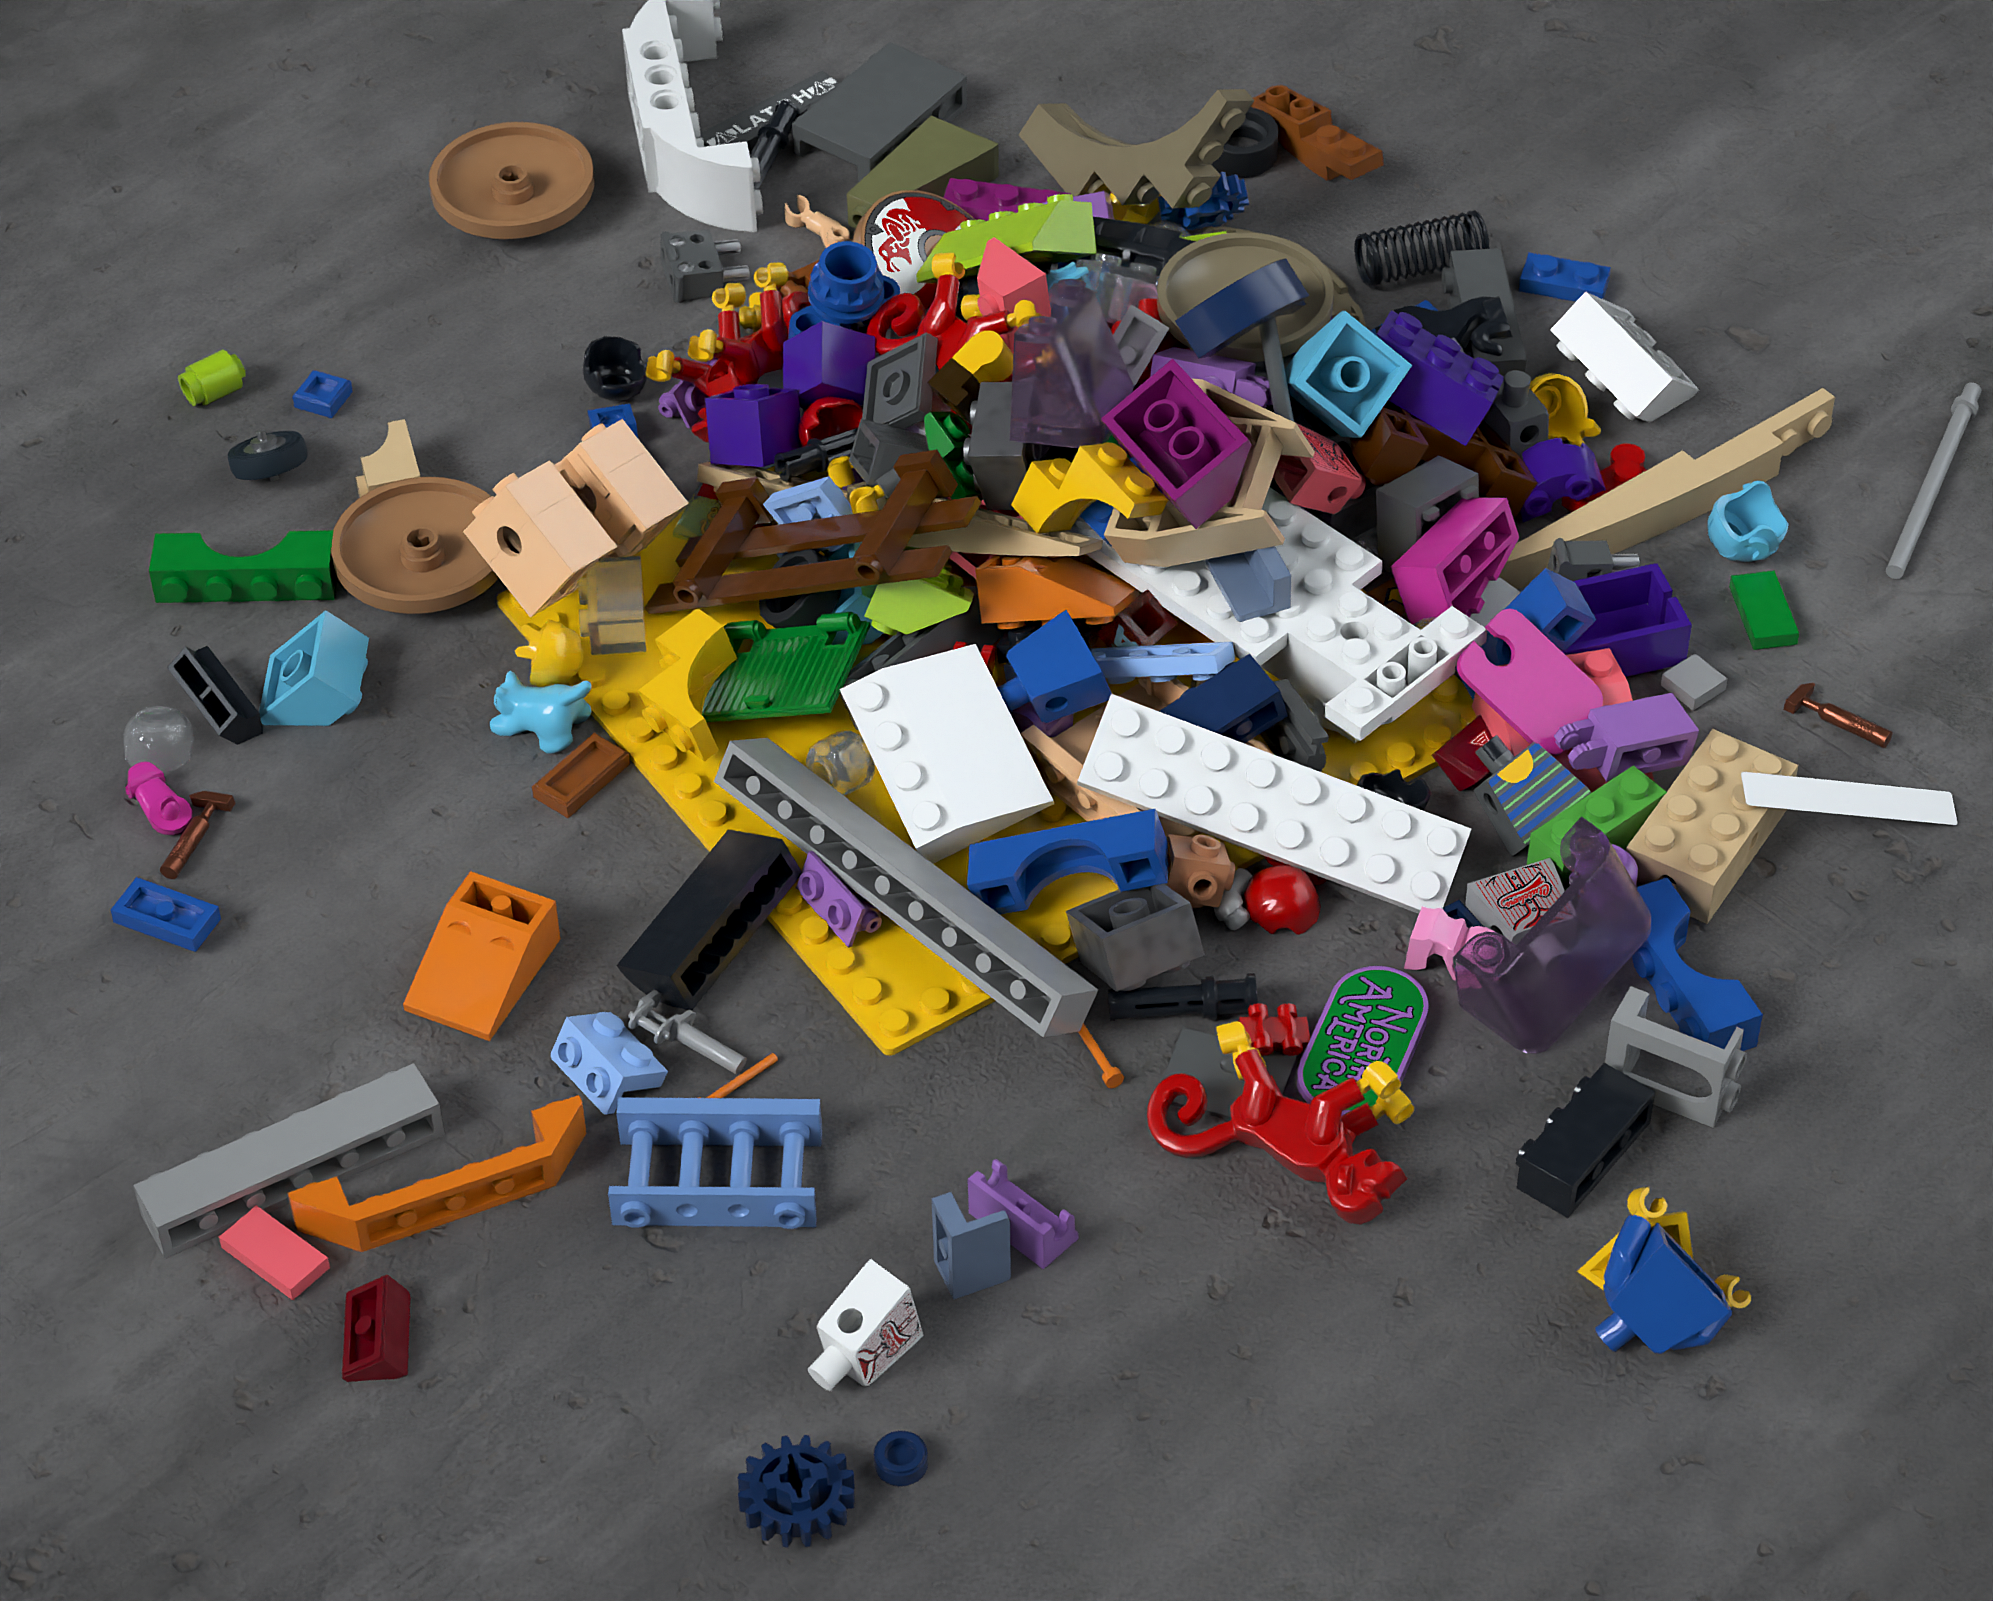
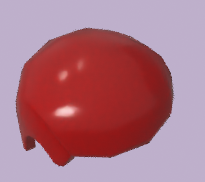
[798,396,863,446]
[1242,865,1321,935]

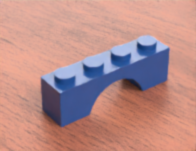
[967,809,1168,915]
[1609,877,1763,1051]

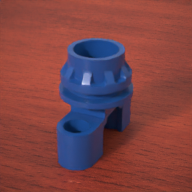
[788,241,900,339]

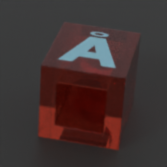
[1097,589,1178,648]

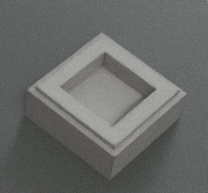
[1661,653,1728,711]

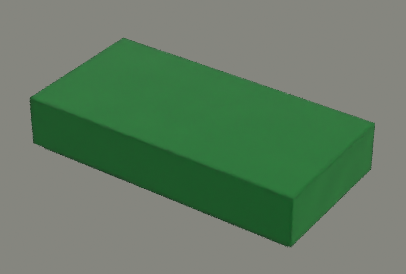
[1729,570,1799,650]

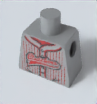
[1465,858,1574,972]

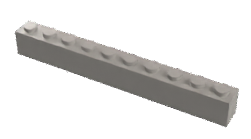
[714,738,1098,1038]

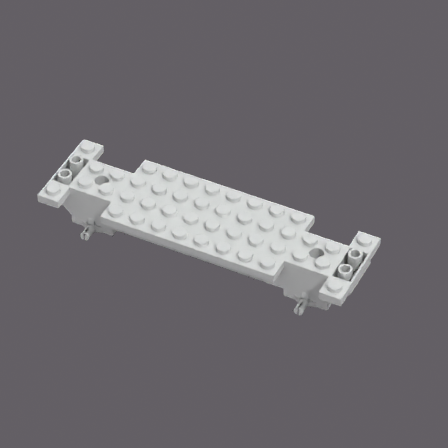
[904,353,1487,744]

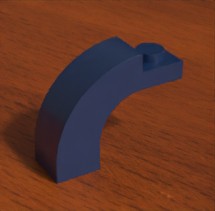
[1175,258,1309,359]

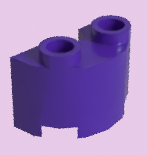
[1520,438,1606,522]

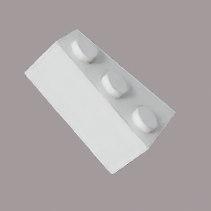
[1551,292,1699,423]

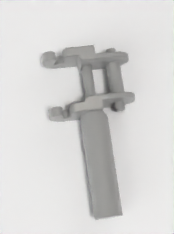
[628,990,747,1075]

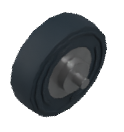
[227,429,308,481]

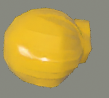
[1530,373,1601,447]
[514,619,583,687]

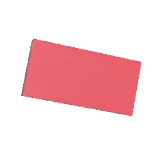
[219,1205,330,1300]

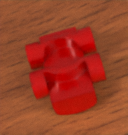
[1238,1003,1310,1056]

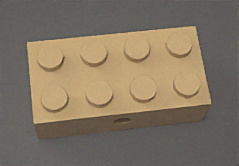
[1626,729,1798,924]

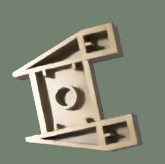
[1104,378,1315,567]

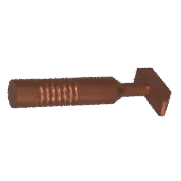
[1784,683,1892,748]
[160,791,236,879]

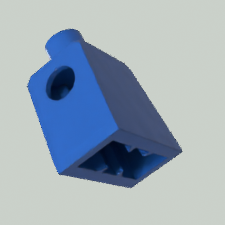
[997,610,1112,723]

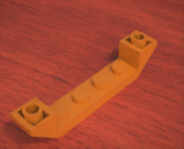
[288,1095,587,1252]

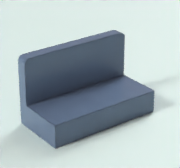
[1206,546,1291,622]
[931,1192,1011,1300]

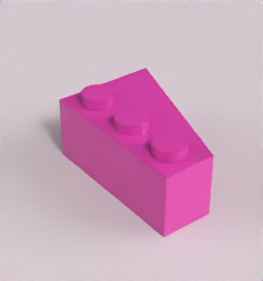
[1391,498,1519,630]

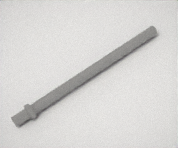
[1886,383,1981,579]

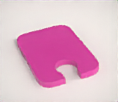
[1457,609,1603,756]

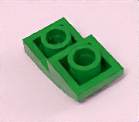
[924,411,983,502]

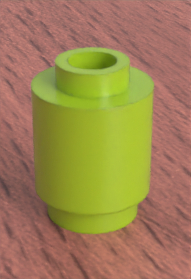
[178,349,246,406]

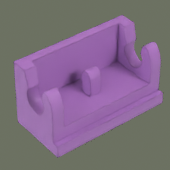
[968,1159,1078,1269]

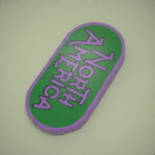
[1297,966,1429,1115]

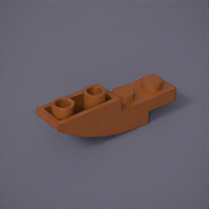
[1251,85,1384,181]

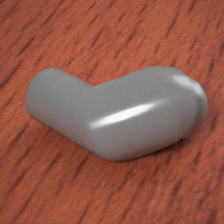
[1213,868,1252,931]

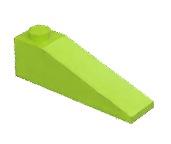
[864,546,974,636]

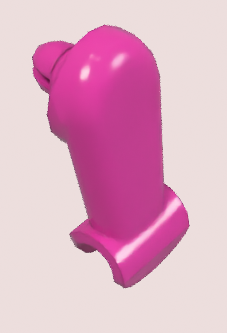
[126,761,192,835]

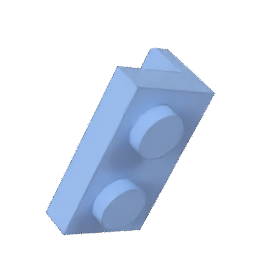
[763,476,853,559]
[551,1012,668,1115]

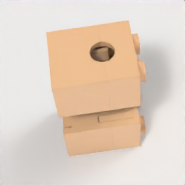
[463,419,689,618]

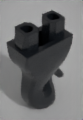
[1375,296,1513,356]

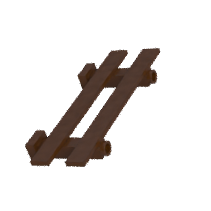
[644,449,981,614]

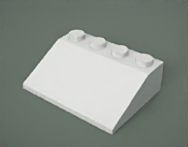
[840,644,1055,864]

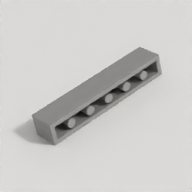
[133,1063,445,1258]

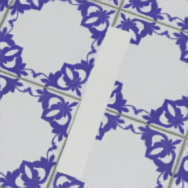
[1741,772,1958,825]

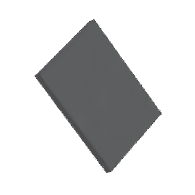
[1162,1027,1297,1120]

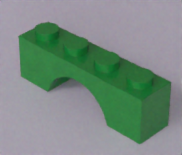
[149,530,337,603]

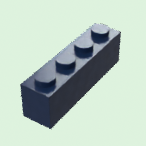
[1137,653,1288,810]

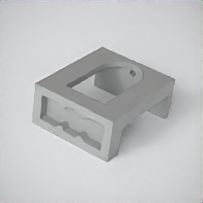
[1605,986,1747,1128]

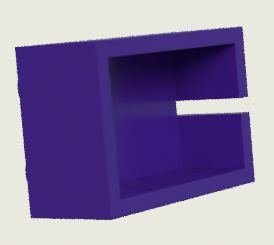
[1376,310,1504,446]
[1558,563,1692,677]

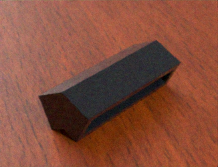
[167,646,263,745]

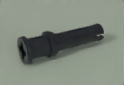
[1108,973,1258,1021]

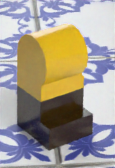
[927,331,1016,425]

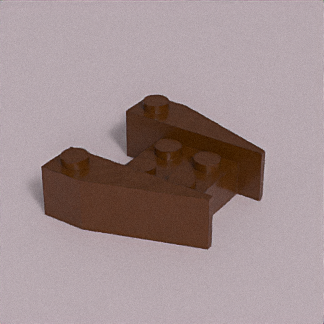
[1350,400,1537,519]

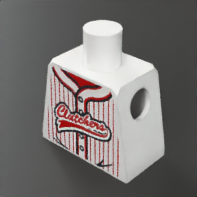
[808,1259,923,1391]

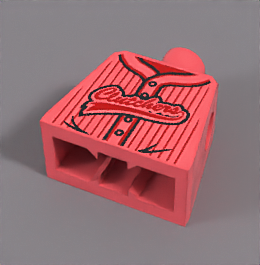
[1273,423,1366,514]

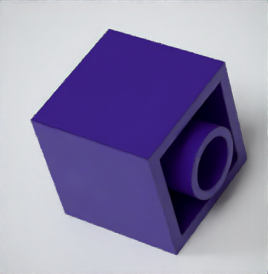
[783,321,875,410]
[705,384,802,467]

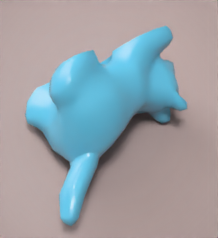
[490,671,592,754]

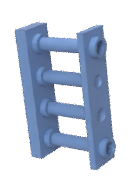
[608,1097,822,1229]

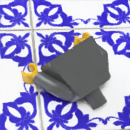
[827,419,929,514]

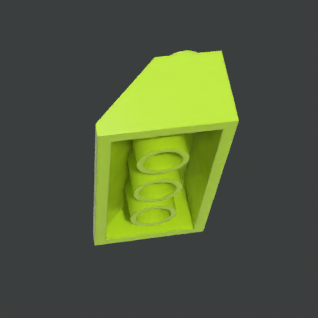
[916,194,1097,284]

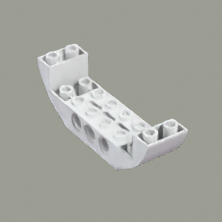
[622,0,763,232]

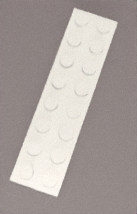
[1077,694,1471,914]

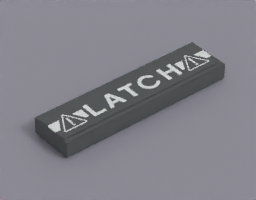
[697,70,840,151]

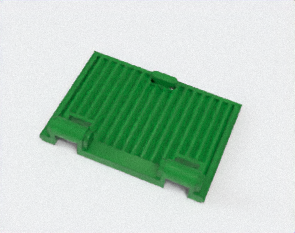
[702,612,871,722]

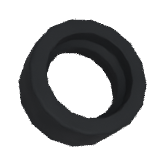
[1212,107,1278,178]
[759,549,842,628]

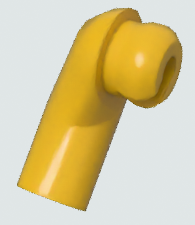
[739,292,762,333]

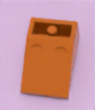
[975,555,1140,629]
[403,871,561,1041]

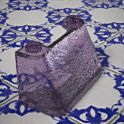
[1010,279,1133,448]
[1453,816,1652,1054]

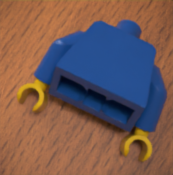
[1595,1187,1751,1354]

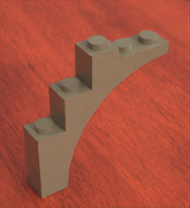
[1019,89,1255,208]

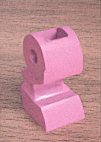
[1404,906,1504,985]

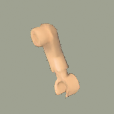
[785,195,850,248]

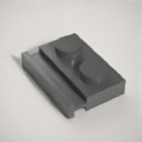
[1260,679,1329,772]

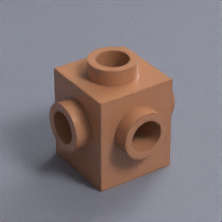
[1165,834,1235,908]

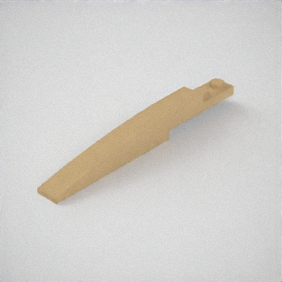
[1499,388,1835,589]
[697,462,1103,556]

